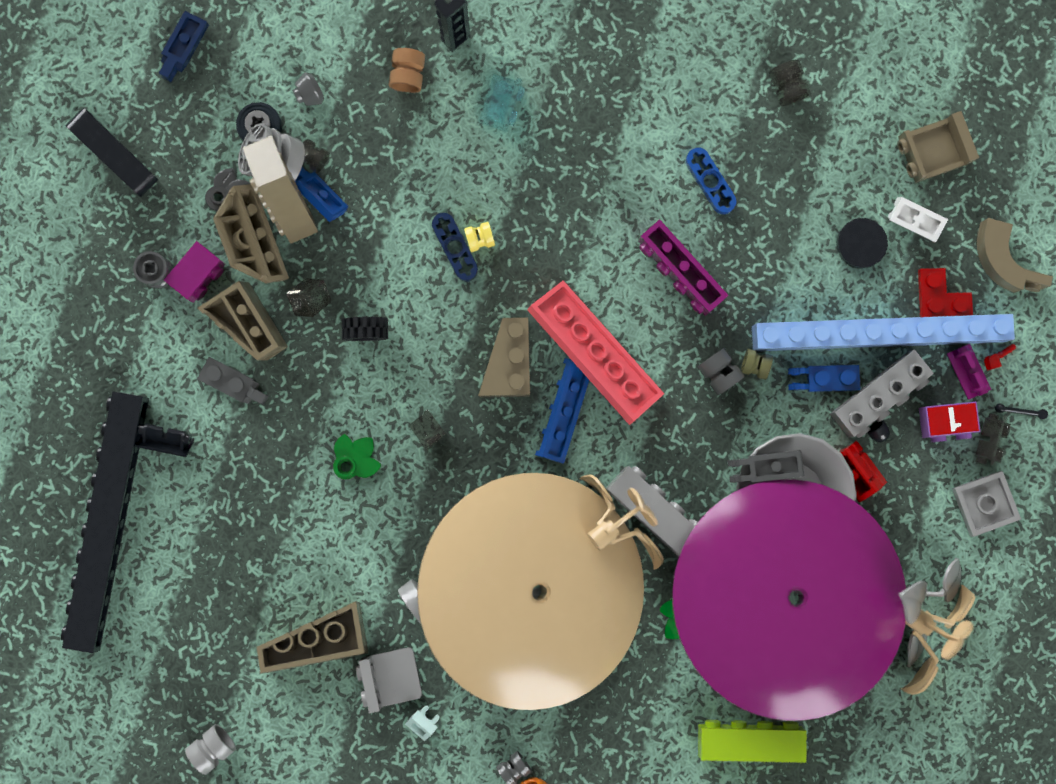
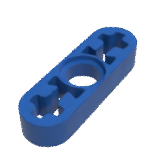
[686,148,736,214]

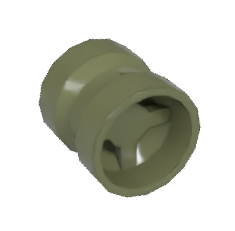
[741,349,773,380]

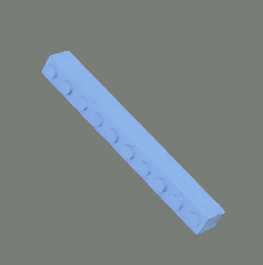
[752,314,1015,351]

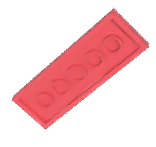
[527,280,664,425]

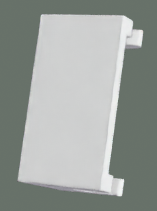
[888,197,948,242]

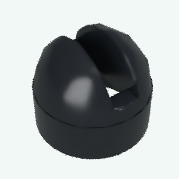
[867,420,890,443]

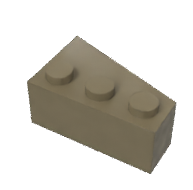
[197,281,288,360]
[478,318,530,398]

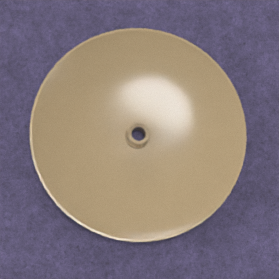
[417,473,644,710]

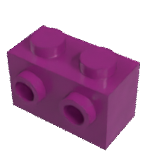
[164,241,226,303]

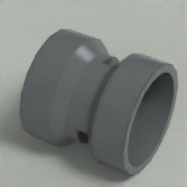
[496,751,532,784]

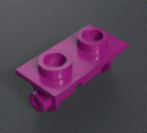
[946,344,992,400]

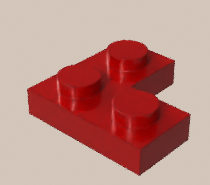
[918,268,973,317]

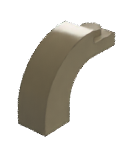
[977,218,1053,293]

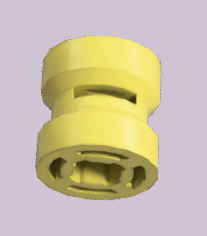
[464,222,495,253]

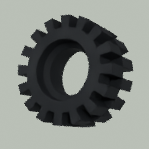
[342,316,388,341]

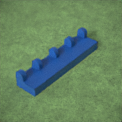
[535,358,589,464]

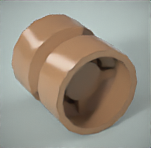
[389,48,425,93]

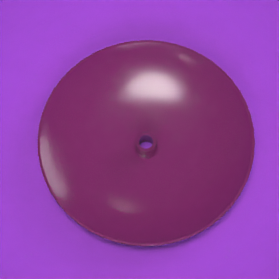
[673,479,906,721]

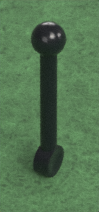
[995,403,1048,419]

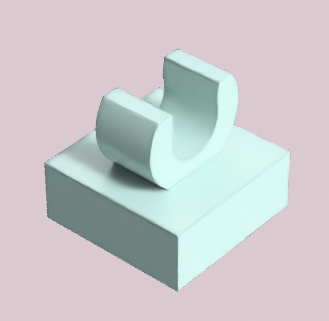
[405,706,439,741]

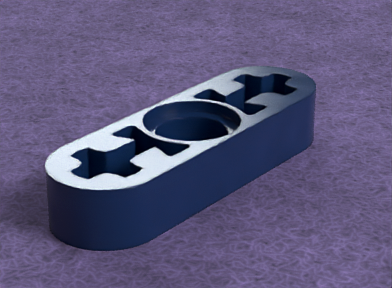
[432,213,478,282]

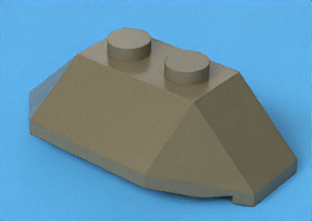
[213,184,289,283]

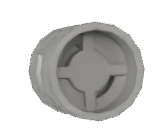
[185,724,236,775]

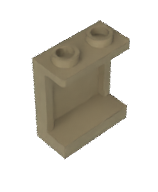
[897,111,979,183]

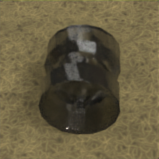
[303,138,330,173]

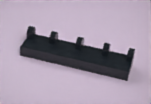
[435,0,471,52]

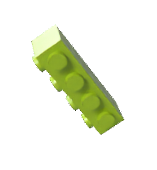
[698,720,807,763]

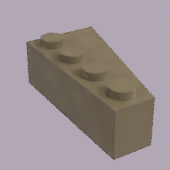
[257,601,368,673]

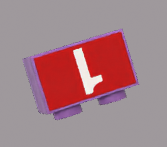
[919,401,980,442]

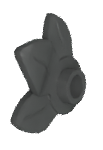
[205,168,251,211]

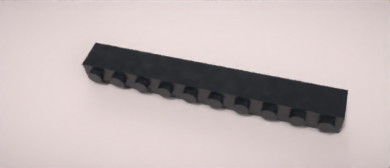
[61,391,149,653]

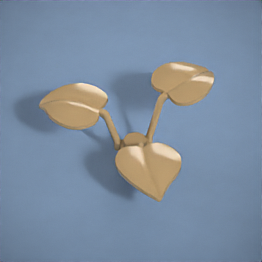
[580,475,664,570]
[901,585,975,695]

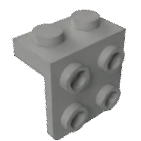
[356,647,422,713]

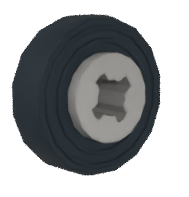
[236,102,282,141]

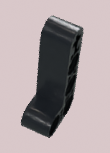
[65,107,159,197]

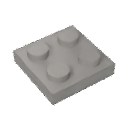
[952,471,1021,537]

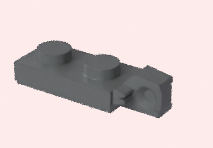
[197,357,268,405]

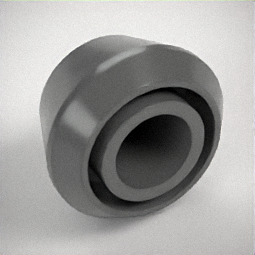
[292,72,324,106]

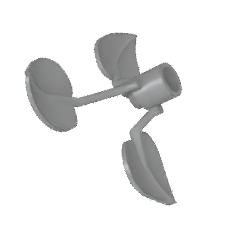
[899,558,961,668]

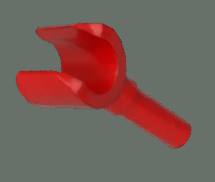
[984,344,1016,370]

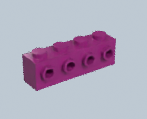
[638,219,729,316]

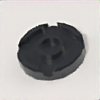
[836,218,888,269]

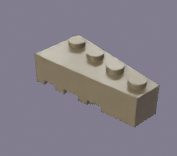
[243,135,318,244]

